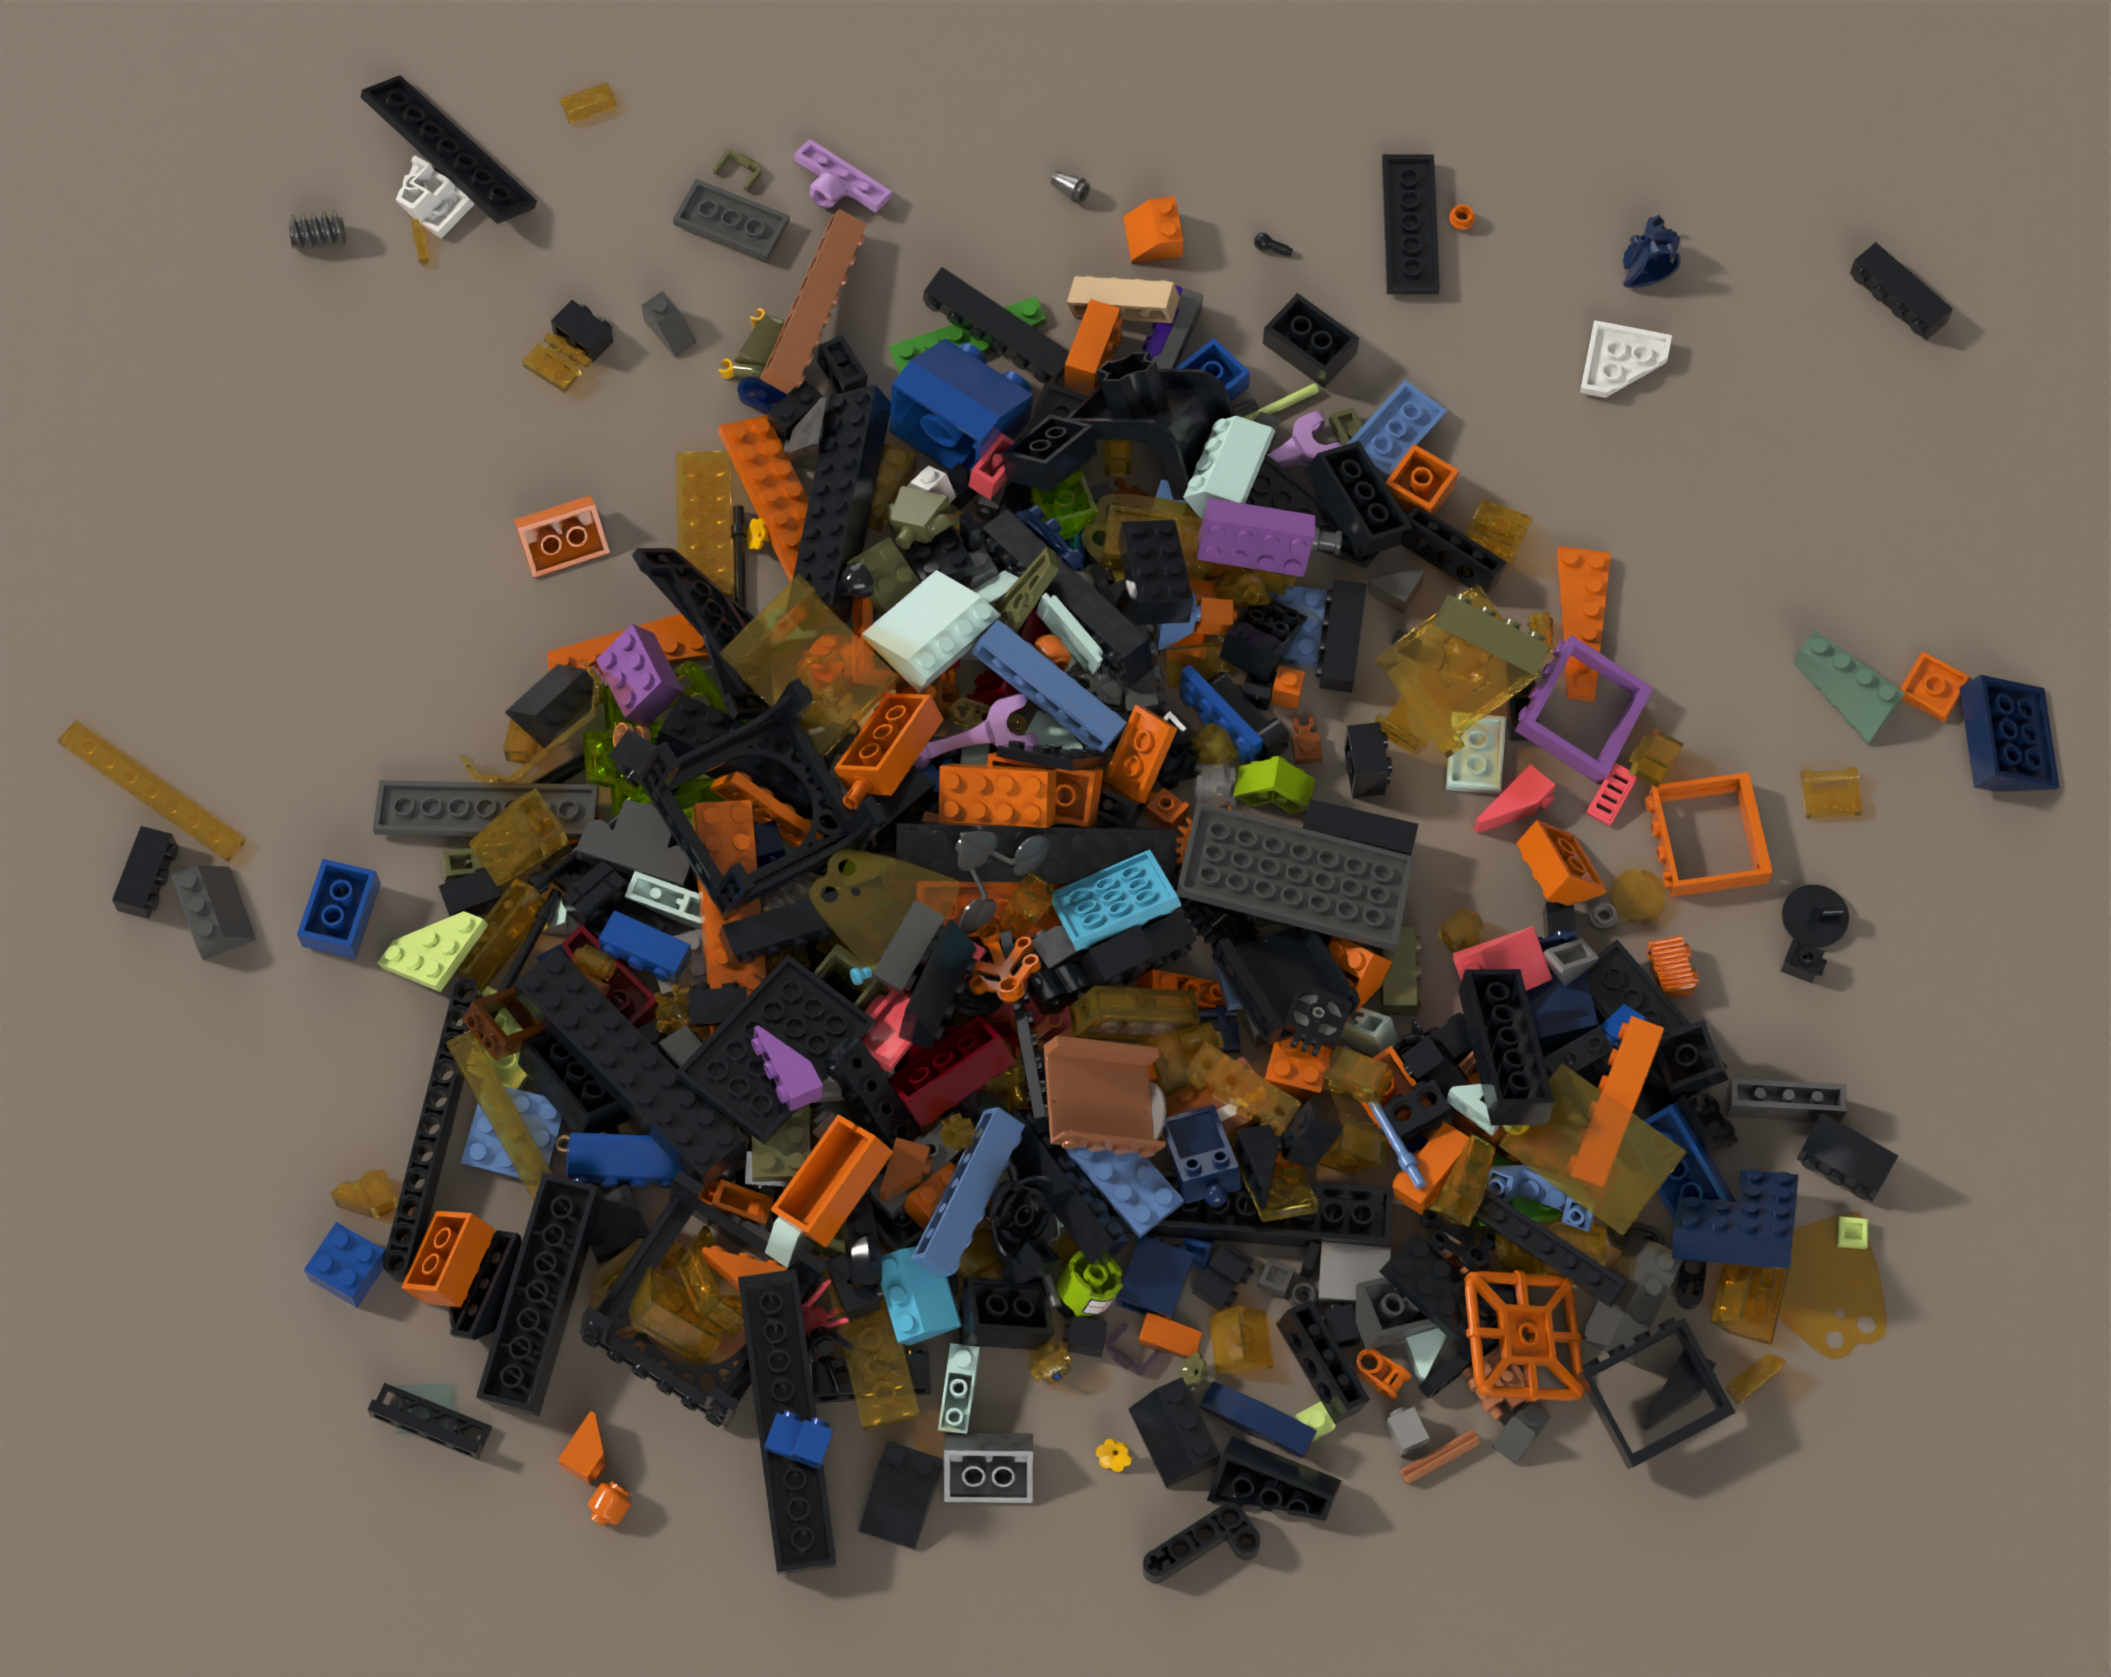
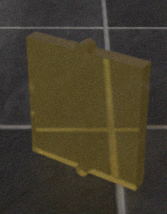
[1165,644,1218,688]

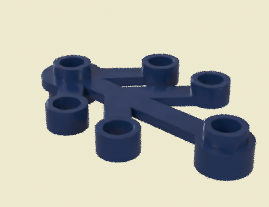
[1014,504,1084,571]

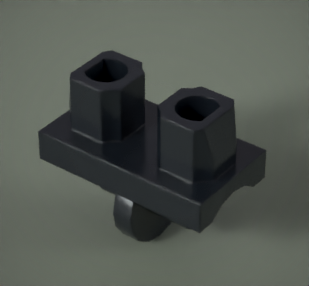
[1157,747,1201,790]

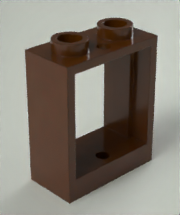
[462,986,548,1061]

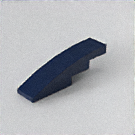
[1199,1381,1317,1458]

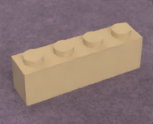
[1067,276,1180,323]

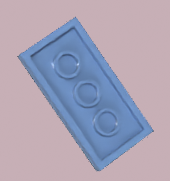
[1346,380,1447,481]
[1065,1147,1184,1239]

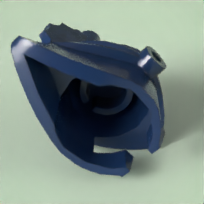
[1623,215,1681,288]

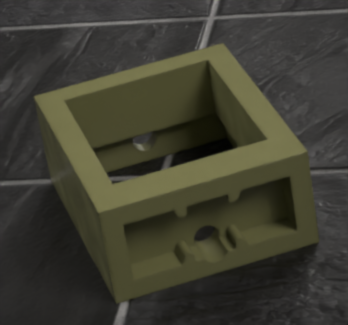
[813,943,884,1011]

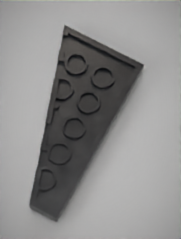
[1245,454,1379,569]

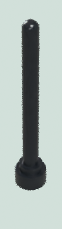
[526,813,620,896]

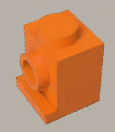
[1146,788,1189,830]

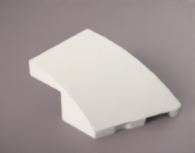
[396,155,475,239]

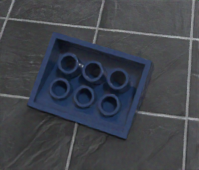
[1959,675,2060,792]

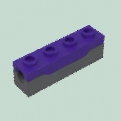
[1143,285,1203,369]

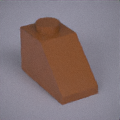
[880,1138,934,1201]

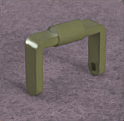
[713,150,762,191]

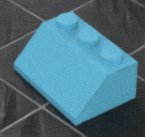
[880,1246,962,1346]

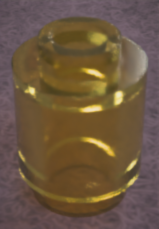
[572,944,617,981]

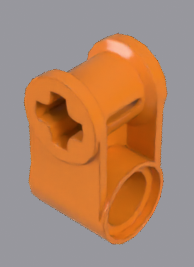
[1354,1348,1411,1401]

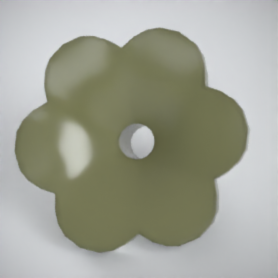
[1179,1353,1208,1389]

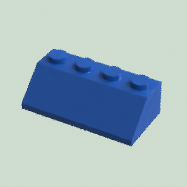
[1625,1103,1737,1221]
[566,1133,684,1189]

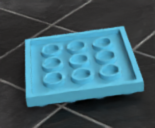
[1047,849,1181,951]

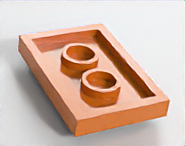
[1103,704,1178,803]

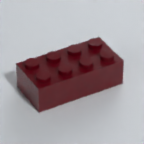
[887,1015,1016,1128]

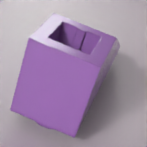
[751,1025,823,1111]

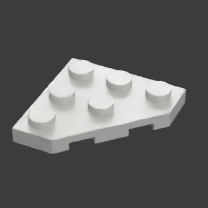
[1580,320,1672,398]

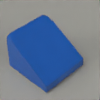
[1183,1237,1214,1270]

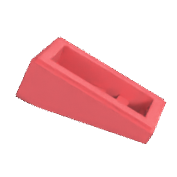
[1586,763,1638,827]

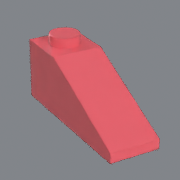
[1474,764,1555,834]

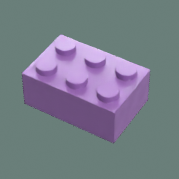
[596,624,683,727]

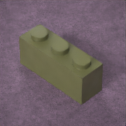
[1380,927,1422,1015]

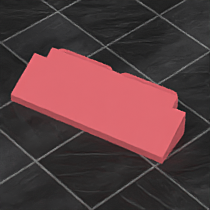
[862,941,985,1072]

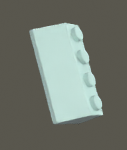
[1183,416,1275,519]

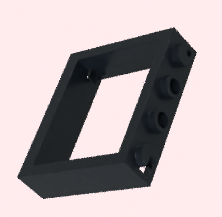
[1577,1317,1736,1469]

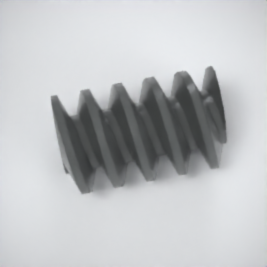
[289,210,345,248]

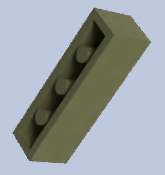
[1433,593,1550,675]

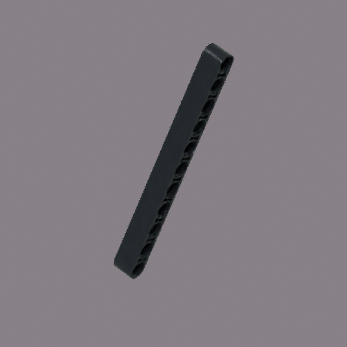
[383,979,484,1282]

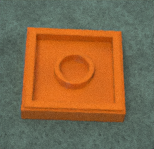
[1900,651,1971,723]

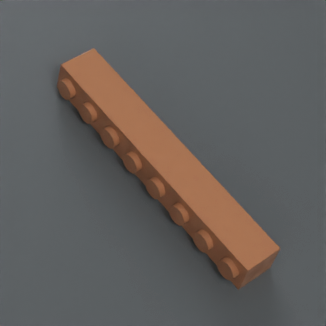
[760,209,866,394]

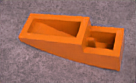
[701,1179,774,1225]

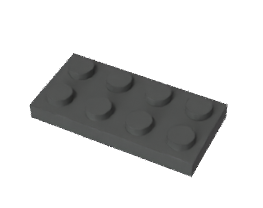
[673,179,790,262]

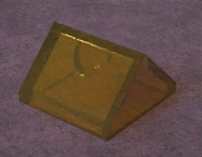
[1208,1305,1273,1374]

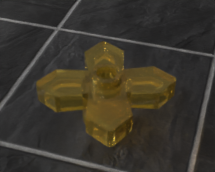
[981,1040,1025,1115]

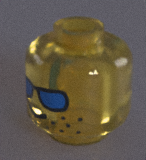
[1029,1342,1074,1385]

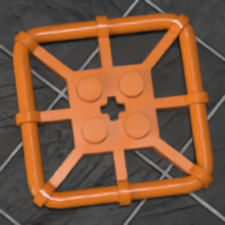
[1464,1270,1585,1402]

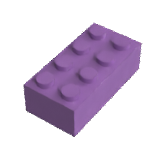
[1197,498,1315,577]

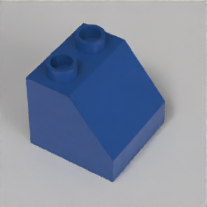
[889,338,1034,471]

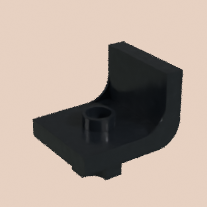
[1066,352,1235,500]

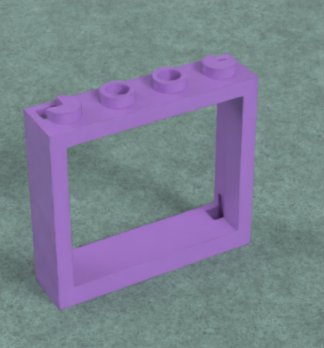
[1515,635,1653,783]

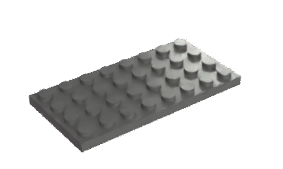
[1176,801,1414,951]

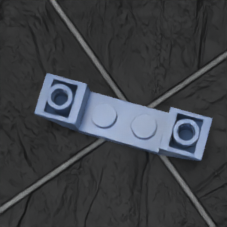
[1483,1165,1596,1232]

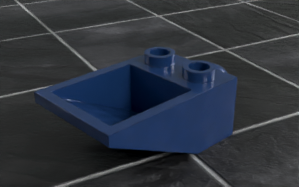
[1162,1105,1241,1207]

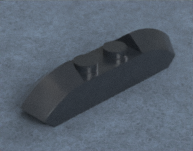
[841,1188,882,1285]

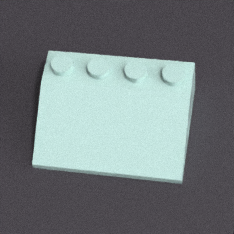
[861,570,1001,693]

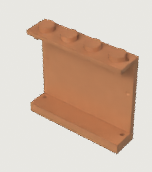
[1044,1035,1166,1157]

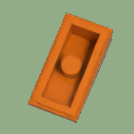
[1139,1312,1203,1358]

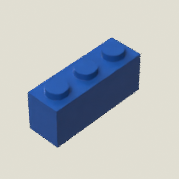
[599,911,691,983]

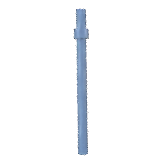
[1338,1045,1426,1189]

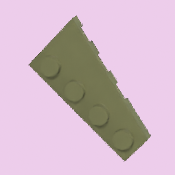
[993,547,1059,633]

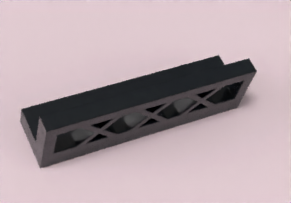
[368,1383,492,1460]

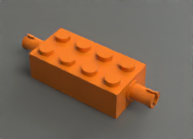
[834,685,944,810]

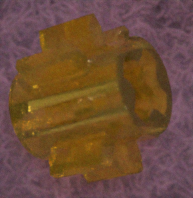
[938,1113,976,1152]

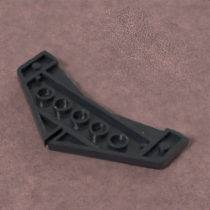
[632,548,774,720]

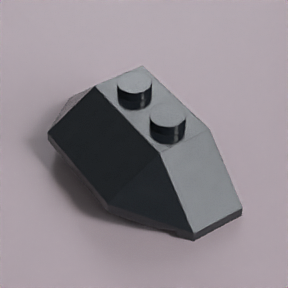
[449,1230,522,1340]

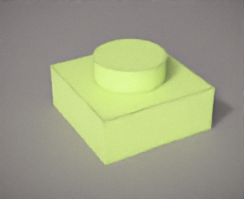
[1295,1401,1336,1442]

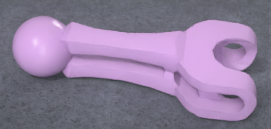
[1267,410,1342,470]
[913,694,1040,771]

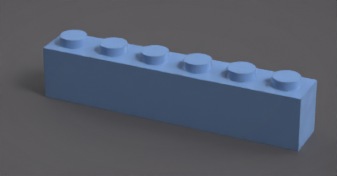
[972,619,1127,754]
[911,1107,1025,1277]

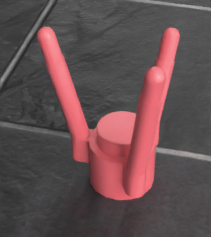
[801,1278,849,1334]

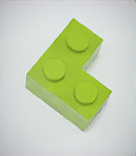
[1233,756,1316,814]

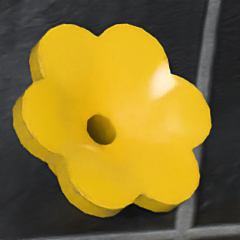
[746,518,770,550]
[1096,1439,1132,1472]

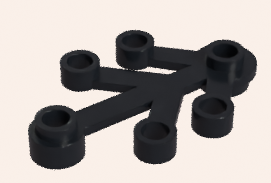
[1420,1181,1500,1272]

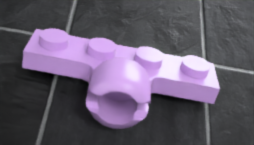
[794,139,892,213]

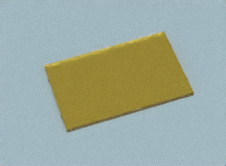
[1499,1064,1687,1236]

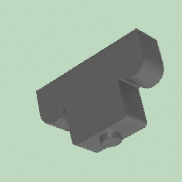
[576,800,691,889]

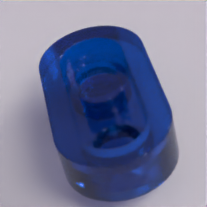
[737,377,786,415]

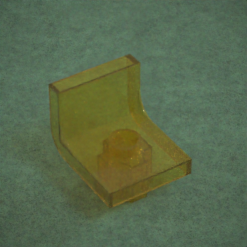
[719,574,900,757]
[1375,584,1542,759]

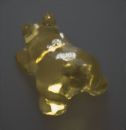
[654,982,694,1033]

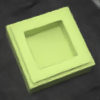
[1837,1216,1868,1249]

